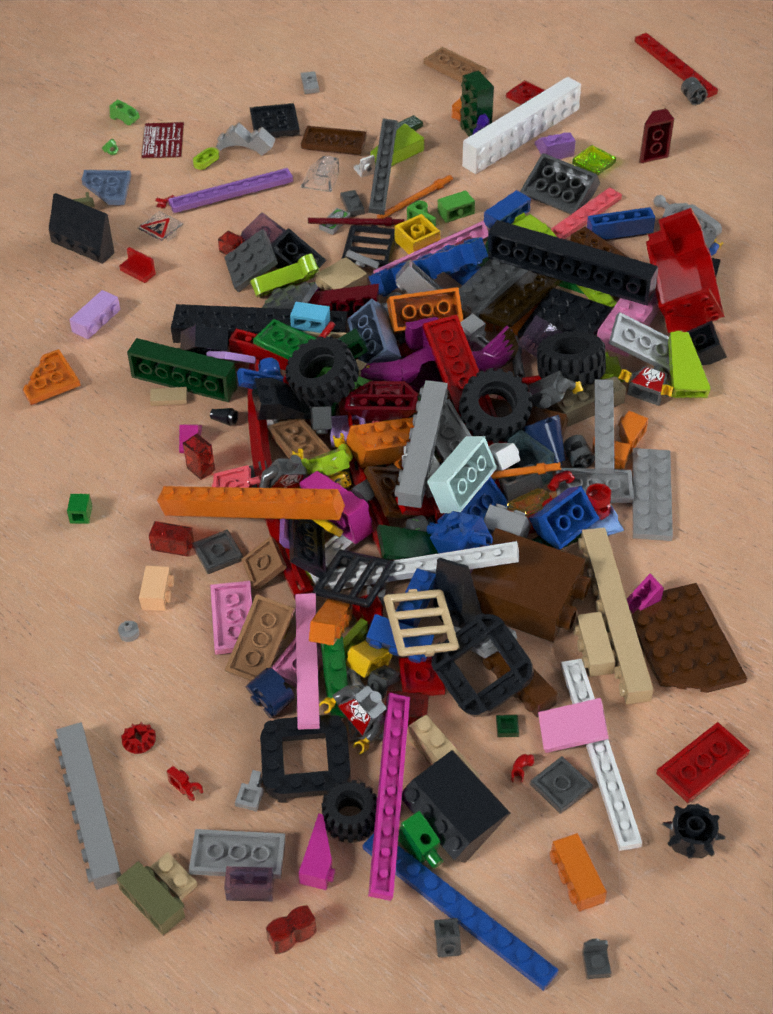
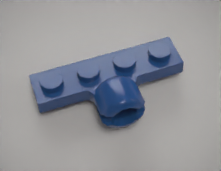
[237,358,284,389]

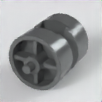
[681,77,707,105]
[563,435,595,468]

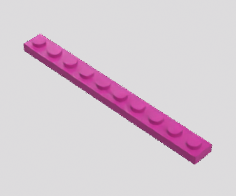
[368,693,410,901]

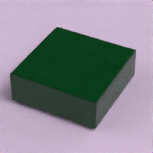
[496,715,519,737]

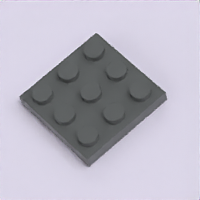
[224,229,278,292]

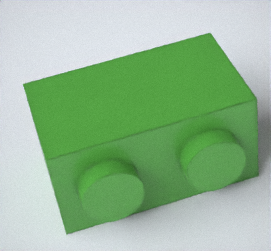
[437,190,475,223]

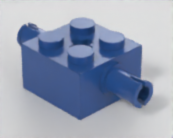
[427,511,493,553]

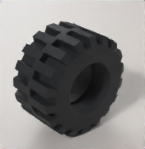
[322,780,377,843]

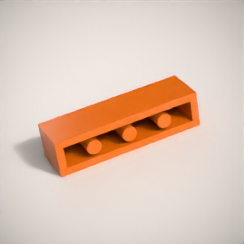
[309,599,354,645]

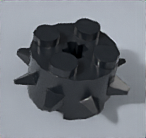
[663,803,726,859]

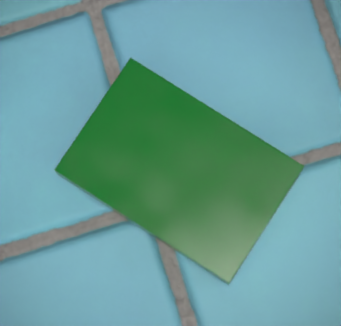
[253,319,317,360]

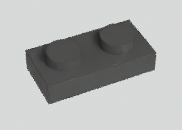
[340,190,365,217]

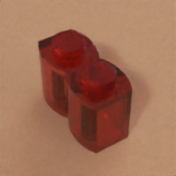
[266,905,317,954]

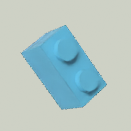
[290,302,330,333]

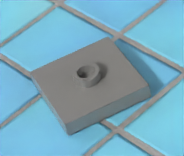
[345,250,379,269]

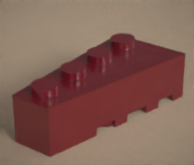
[309,284,379,318]

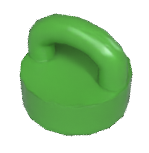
[102,138,118,155]

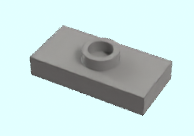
[301,71,319,94]

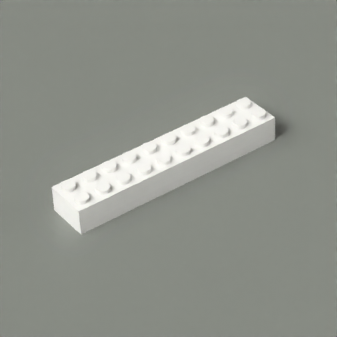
[462,77,581,174]

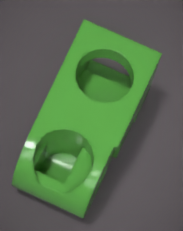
[109,100,140,125]

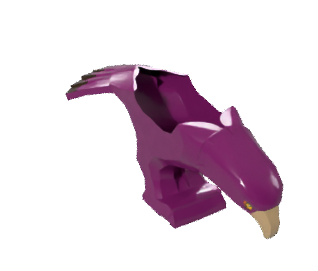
[356,317,519,393]

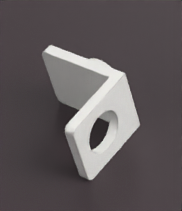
[354,155,375,178]

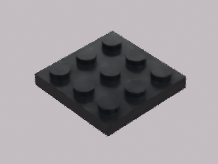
[250,103,300,138]

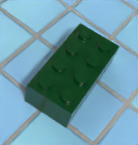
[460,70,494,137]

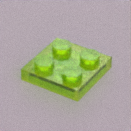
[572,145,616,175]

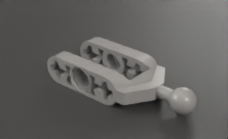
[653,195,722,236]

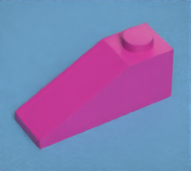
[299,813,335,890]

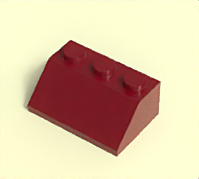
[639,108,674,164]

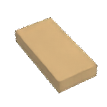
[150,387,187,406]

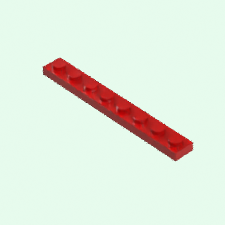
[634,33,718,98]

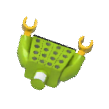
[292,433,353,476]

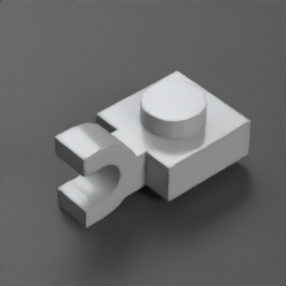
[235,770,264,812]

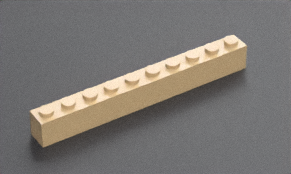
[578,527,653,704]

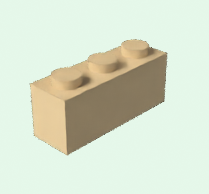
[573,612,615,677]

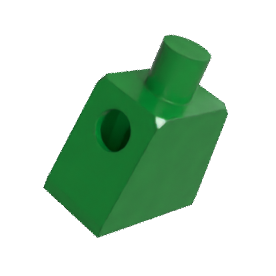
[398,811,444,869]

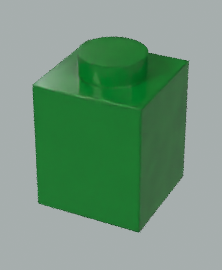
[67,493,92,524]

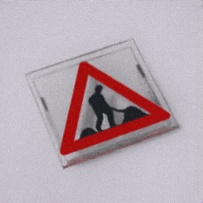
[137,211,183,241]

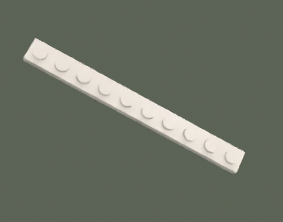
[323,541,519,591]
[561,659,642,851]

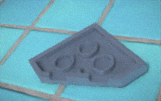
[82,170,131,206]

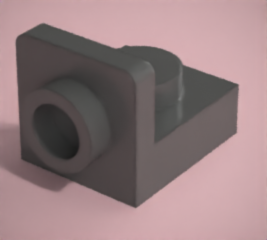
[367,665,401,699]
[434,918,461,957]
[582,938,611,979]

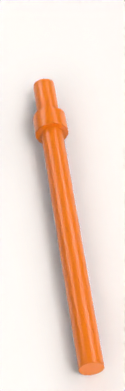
[377,175,453,219]
[491,462,561,479]

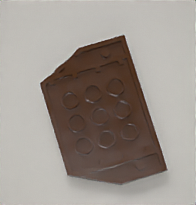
[631,583,747,693]

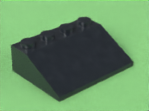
[49,193,115,264]
[401,750,511,863]

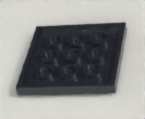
[517,288,612,345]

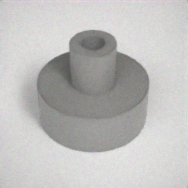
[118,621,140,642]

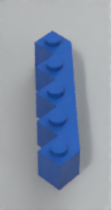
[369,237,488,297]

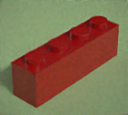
[229,328,288,371]

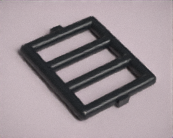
[341,225,395,267]
[313,549,396,608]

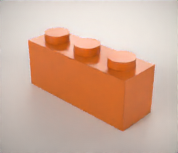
[549,833,607,912]

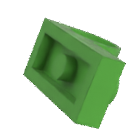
[407,200,436,227]

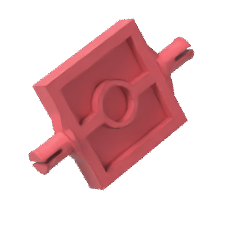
[211,465,261,488]

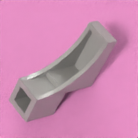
[216,122,275,156]

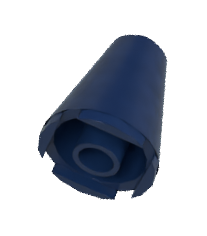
[523,414,565,466]

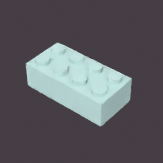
[427,436,497,513]

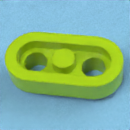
[193,147,219,170]

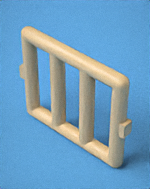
[383,589,459,657]

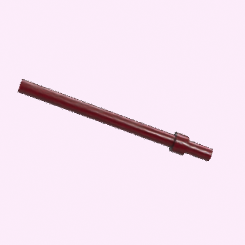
[308,217,405,227]

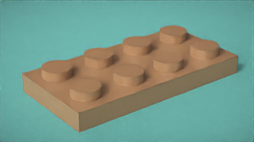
[424,47,487,83]
[267,419,331,460]
[225,594,295,681]

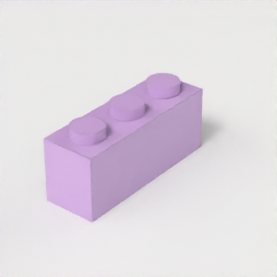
[69,290,120,339]

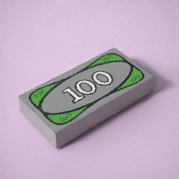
[319,208,350,235]

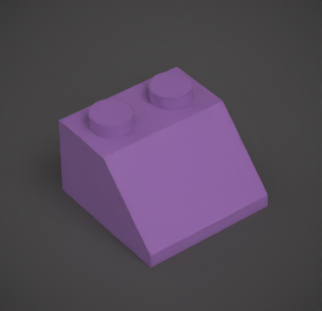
[535,132,576,159]

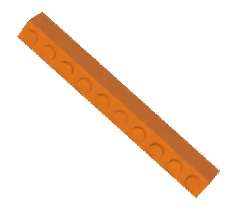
[157,486,345,520]

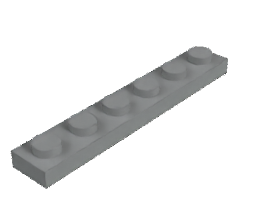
[594,380,614,473]

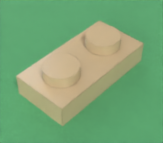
[150,852,198,900]

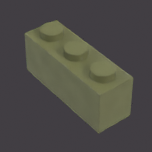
[117,861,185,936]

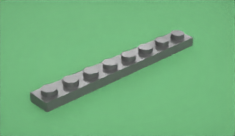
[368,118,398,215]

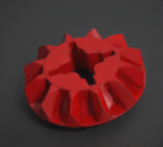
[121,722,156,754]

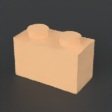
[139,566,174,611]

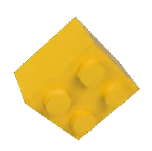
[395,214,440,254]

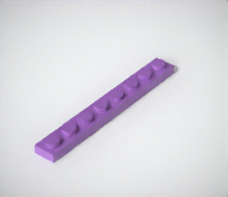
[168,168,293,213]

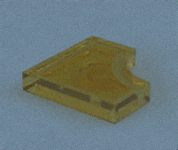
[507,488,550,516]

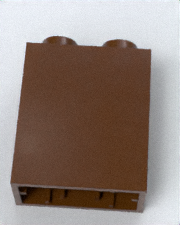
[471,528,592,643]

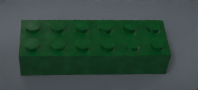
[127,338,237,403]

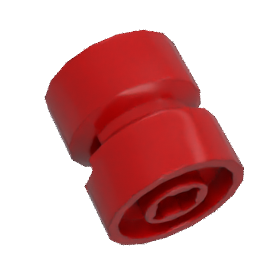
[586,483,611,520]

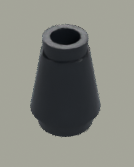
[210,408,238,426]

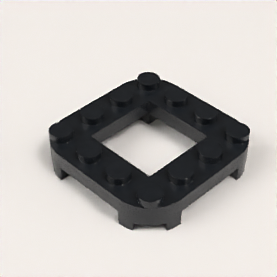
[431,614,534,717]
[260,715,351,803]

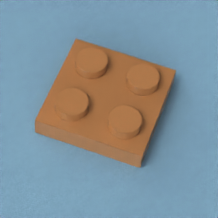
[241,536,287,591]

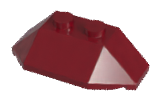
[344,381,419,421]

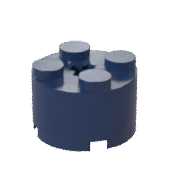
[246,667,295,719]

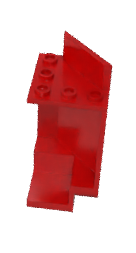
[646,208,725,334]

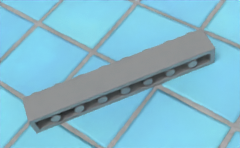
[395,380,448,508]
[54,722,121,890]

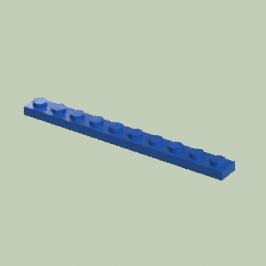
[363,834,559,991]

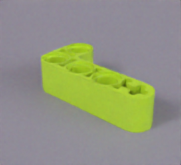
[250,254,319,297]

